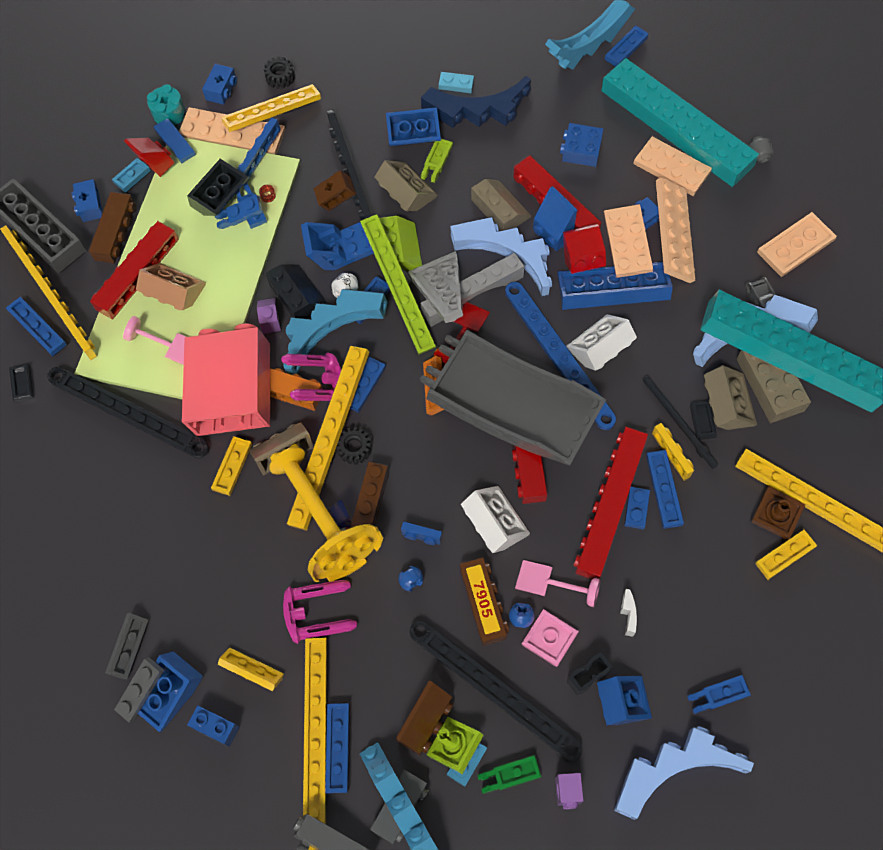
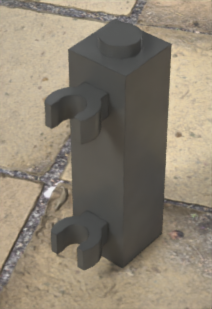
[293,814,369,850]

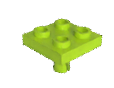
[427,717,484,774]

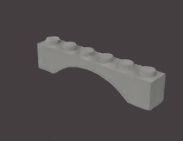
[421,253,524,327]

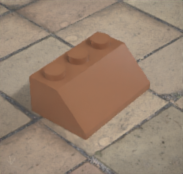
[136,263,206,310]

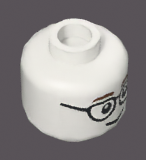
[331,273,358,298]

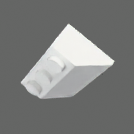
[566,314,637,370]
[461,486,530,553]

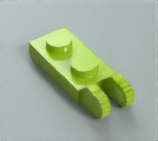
[421,139,453,183]

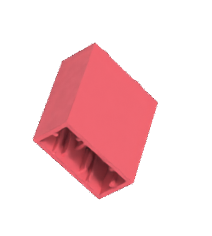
[182,324,270,436]

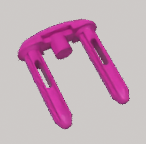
[281,353,341,401]
[283,580,358,644]

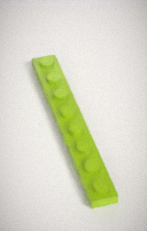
[360,214,436,355]

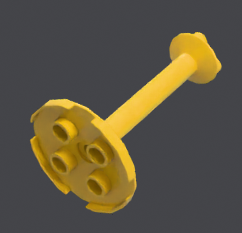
[269,444,383,582]

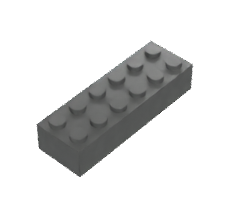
[0,178,86,273]

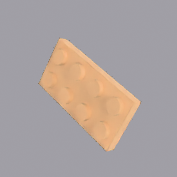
[633,136,712,196]
[604,204,653,278]
[757,212,837,277]

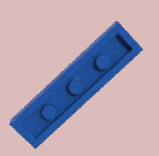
[237,117,281,183]
[6,297,67,357]
[646,450,684,529]
[325,703,349,794]

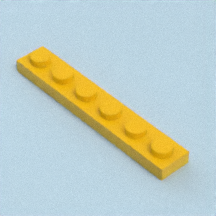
[221,84,321,133]

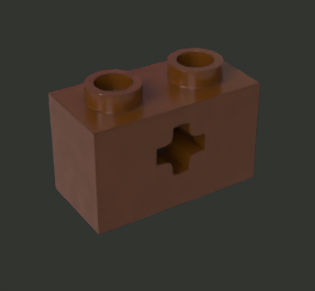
[313,170,356,211]

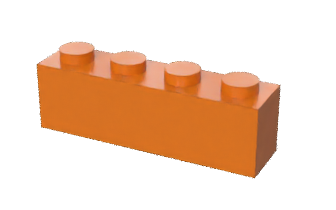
[270,368,322,411]

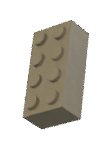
[737,350,811,424]

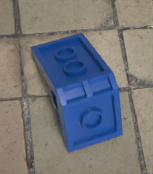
[301,222,374,270]

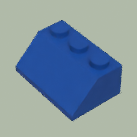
[386,108,441,146]

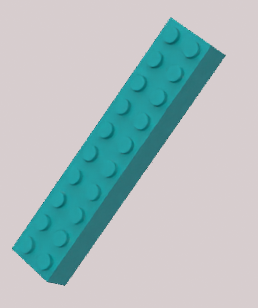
[601,58,759,187]
[700,289,883,413]

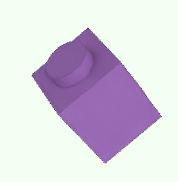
[257,298,281,334]

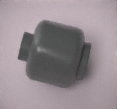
[749,136,774,164]

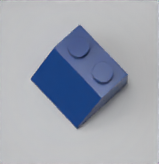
[597,676,652,725]

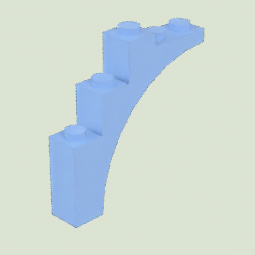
[450,217,552,296]
[693,295,818,367]
[614,726,754,820]

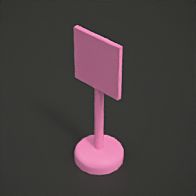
[123,316,186,365]
[515,560,601,607]

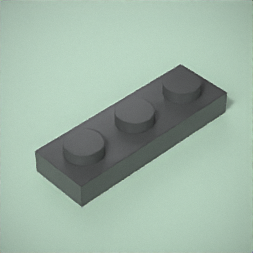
[105,613,148,680]
[114,657,164,723]

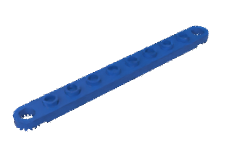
[505,282,616,430]

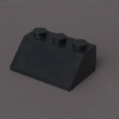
[187,158,249,216]
[265,264,327,319]

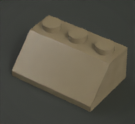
[375,160,438,212]
[471,179,531,231]
[704,366,757,430]
[249,422,314,476]

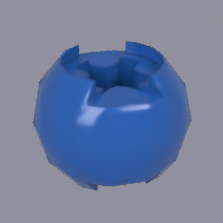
[398,566,423,592]
[509,603,535,628]

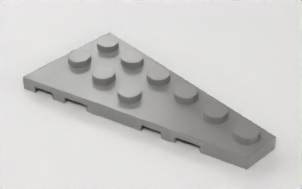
[408,251,463,323]

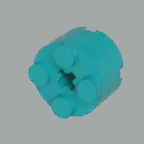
[147,84,186,126]

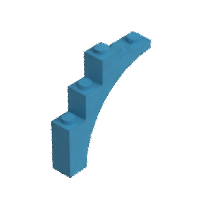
[545,0,635,70]
[283,289,388,375]
[360,742,438,850]

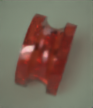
[259,185,276,203]

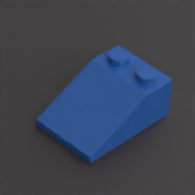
[533,186,577,251]
[138,652,203,732]

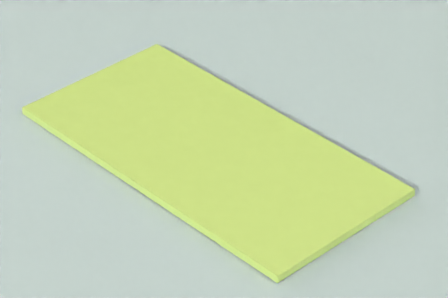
[74,138,301,399]

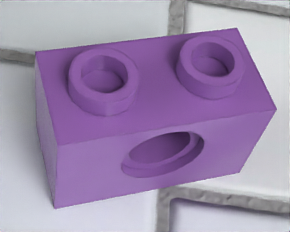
[555,773,583,810]

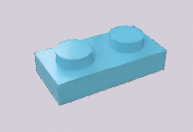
[439,72,474,93]

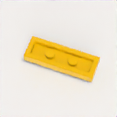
[652,423,694,480]
[211,436,252,496]
[755,530,817,580]
[218,648,284,691]

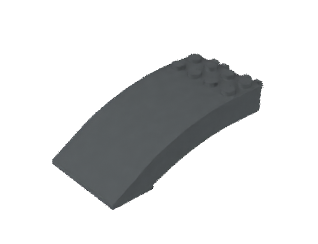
[420,330,606,465]

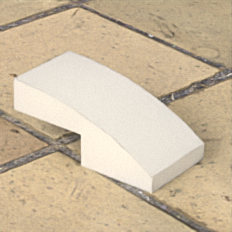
[620,589,637,637]

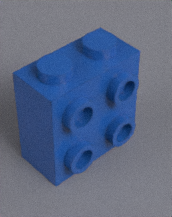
[560,123,603,167]

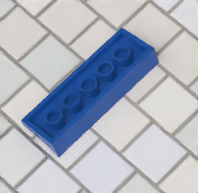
[557,262,673,310]

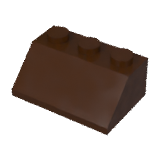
[396,680,454,757]

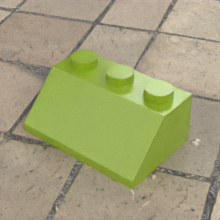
[379,216,422,272]

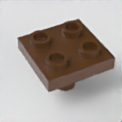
[751,487,805,540]

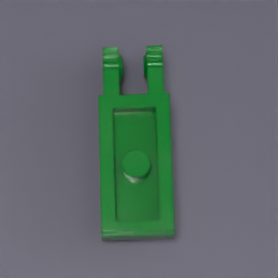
[477,755,541,794]

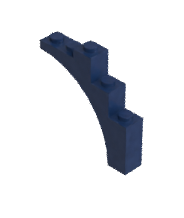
[421,76,531,128]

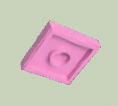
[522,609,579,667]

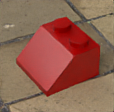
[124,138,175,177]
[563,224,606,274]

